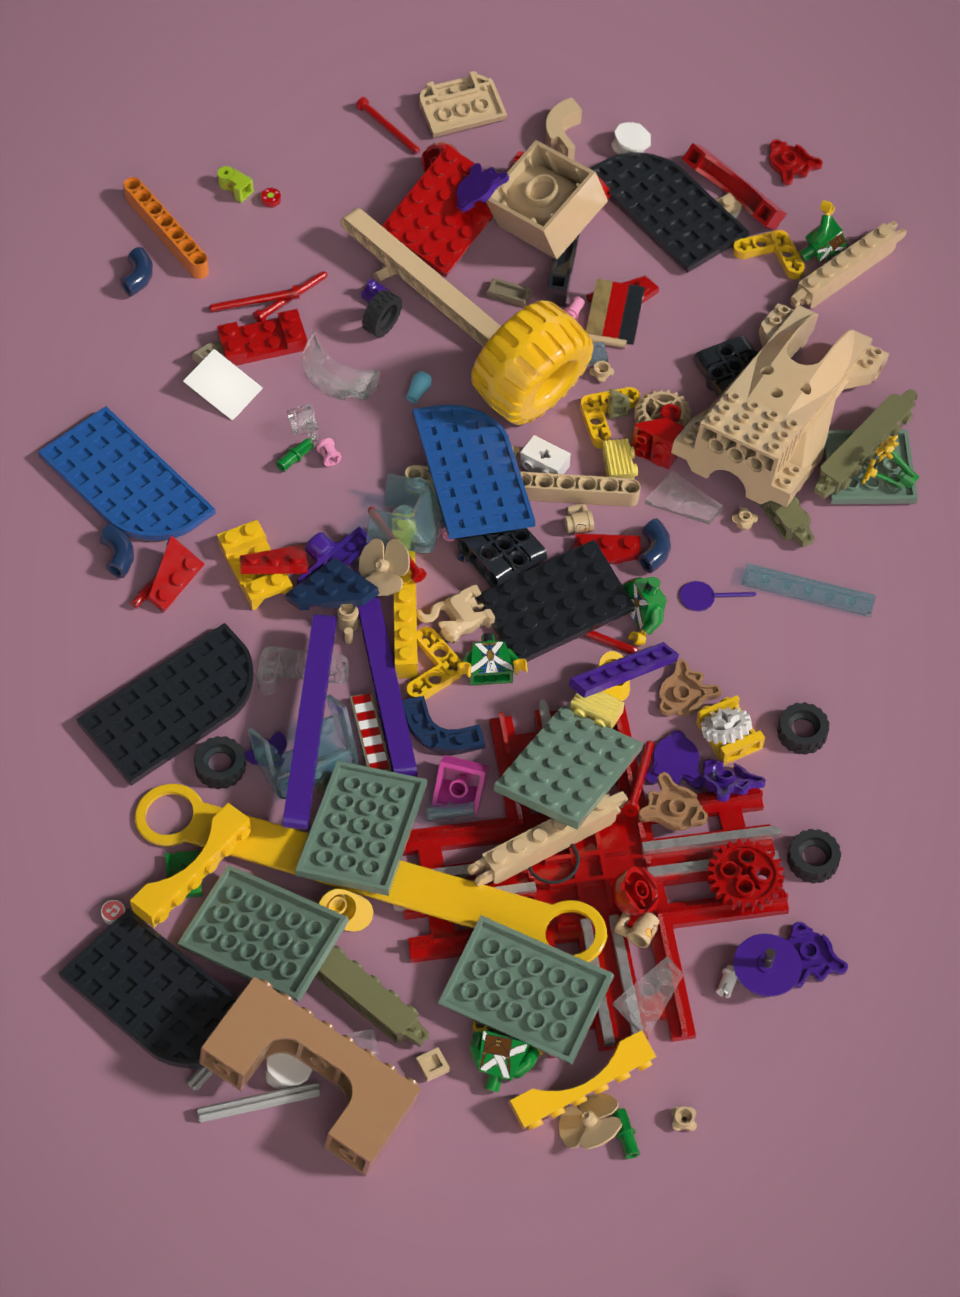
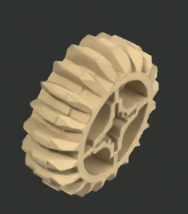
[634,388,691,428]

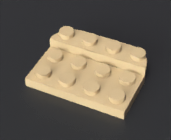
[419,71,507,138]

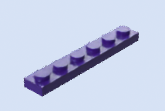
[569,642,679,698]

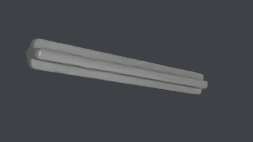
[197,1082,321,1122]

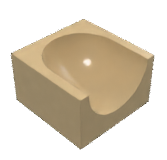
[486,140,608,260]

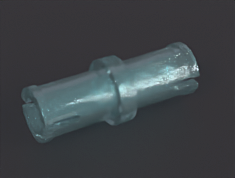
[427,801,475,821]

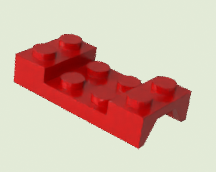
[217,309,308,366]

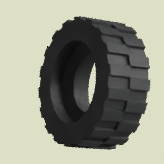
[362,290,402,338]
[777,702,830,755]
[194,736,246,789]
[787,829,841,883]

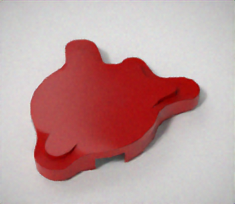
[769,139,823,186]

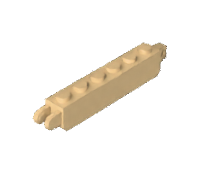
[790,221,907,309]
[467,791,628,887]

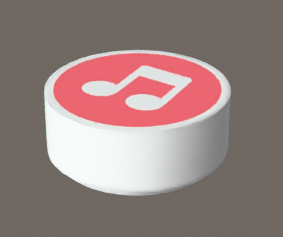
[101,900,125,925]

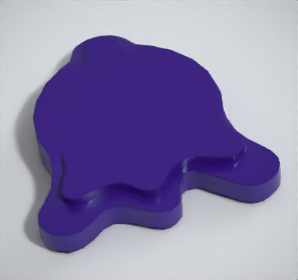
[457,163,509,212]
[645,730,703,790]
[702,759,766,802]
[788,922,848,989]

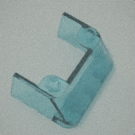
[366,474,444,553]
[248,694,358,799]

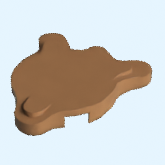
[659,659,722,716]
[638,772,708,831]

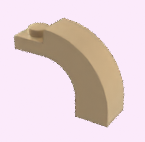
[545,97,582,160]

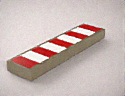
[350,692,392,772]

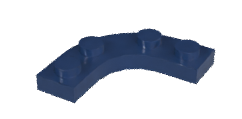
[402,696,485,754]

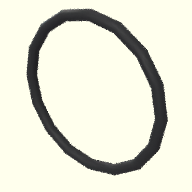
[528,844,580,884]

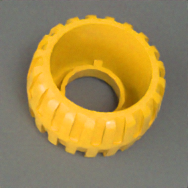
[471,300,593,425]

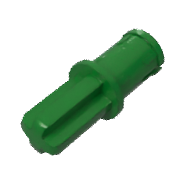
[275,438,314,472]
[612,1108,640,1159]

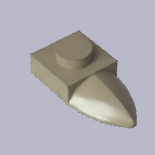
[192,342,224,364]

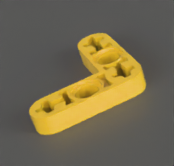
[733,230,805,280]
[580,387,640,449]
[407,627,463,700]

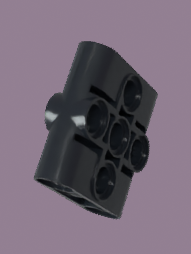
[693,336,759,397]
[457,528,547,588]

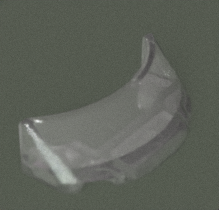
[301,331,380,401]

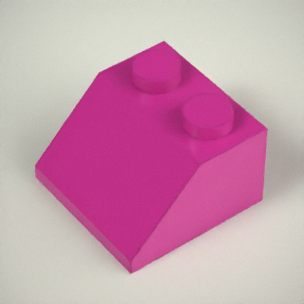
[431,755,490,816]

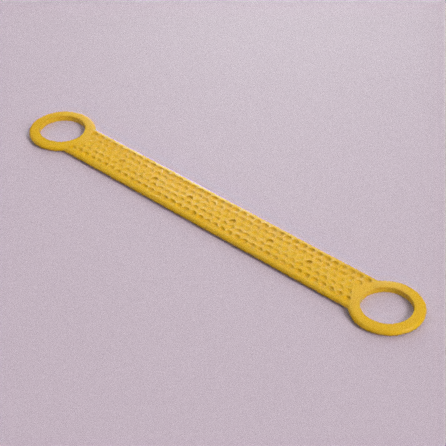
[135,783,607,963]

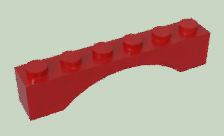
[682,143,787,230]

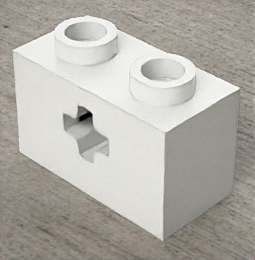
[520,435,571,474]

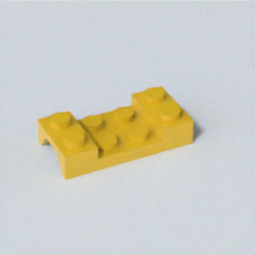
[217,520,293,611]

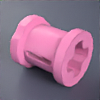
[316,438,342,467]

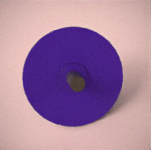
[733,934,802,997]

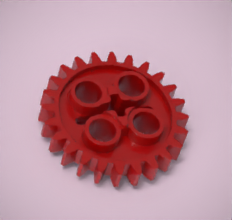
[706,839,785,913]

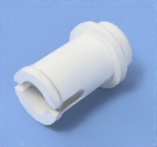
[716,965,738,998]

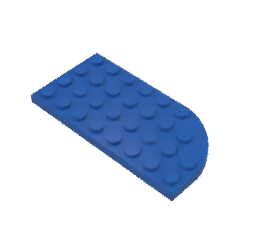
[413,404,535,539]
[38,406,216,541]

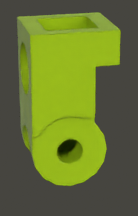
[217,166,254,203]

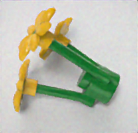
[862,435,919,490]

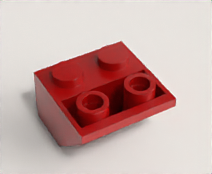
[632,418,684,470]

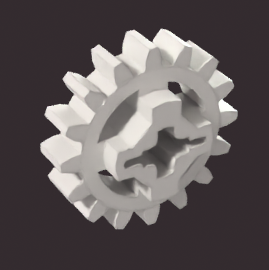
[701,707,752,745]

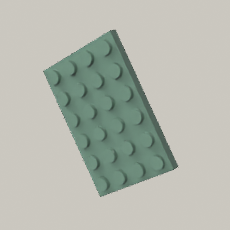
[494,706,643,830]
[296,760,427,896]
[177,864,349,1002]
[438,915,614,1065]

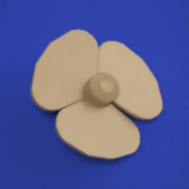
[359,538,410,596]
[559,1093,622,1149]

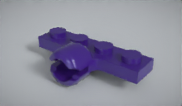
[297,526,372,584]

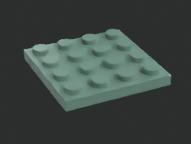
[824,430,918,504]

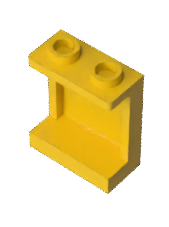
[696,695,765,766]

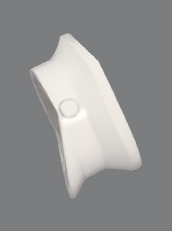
[611,122,651,154]
[265,1053,313,1090]

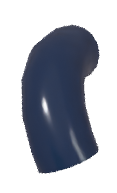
[121,247,153,297]
[639,518,671,574]
[100,524,134,578]

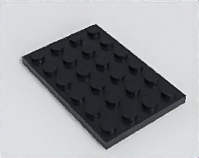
[476,539,635,662]

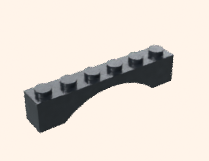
[546,234,580,307]

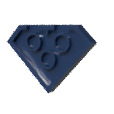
[285,558,379,611]

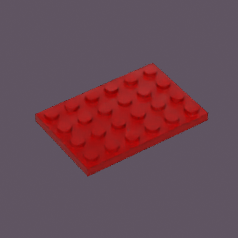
[382,145,493,278]

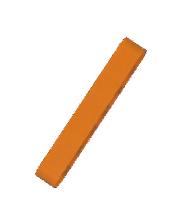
[123,177,209,279]

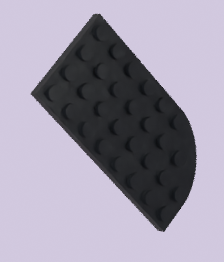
[590,152,750,273]
[76,623,254,786]
[58,909,238,1068]

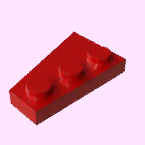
[575,533,641,565]
[146,535,205,613]
[240,544,308,574]

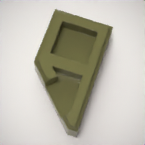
[607,389,630,419]

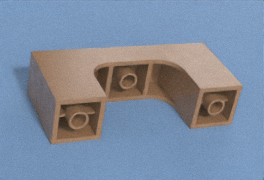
[199,977,421,1176]

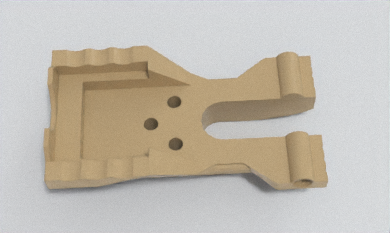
[671,303,889,508]

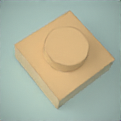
[716,193,742,215]
[416,1047,450,1082]

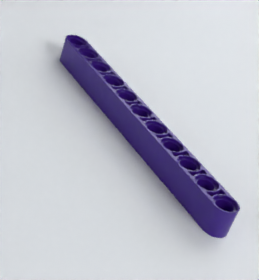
[355,571,418,777]
[283,614,337,830]

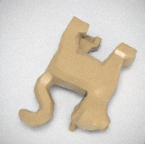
[417,585,495,644]

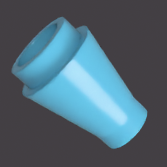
[406,371,432,403]

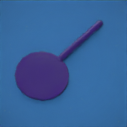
[680,581,757,612]

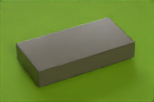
[486,278,532,308]

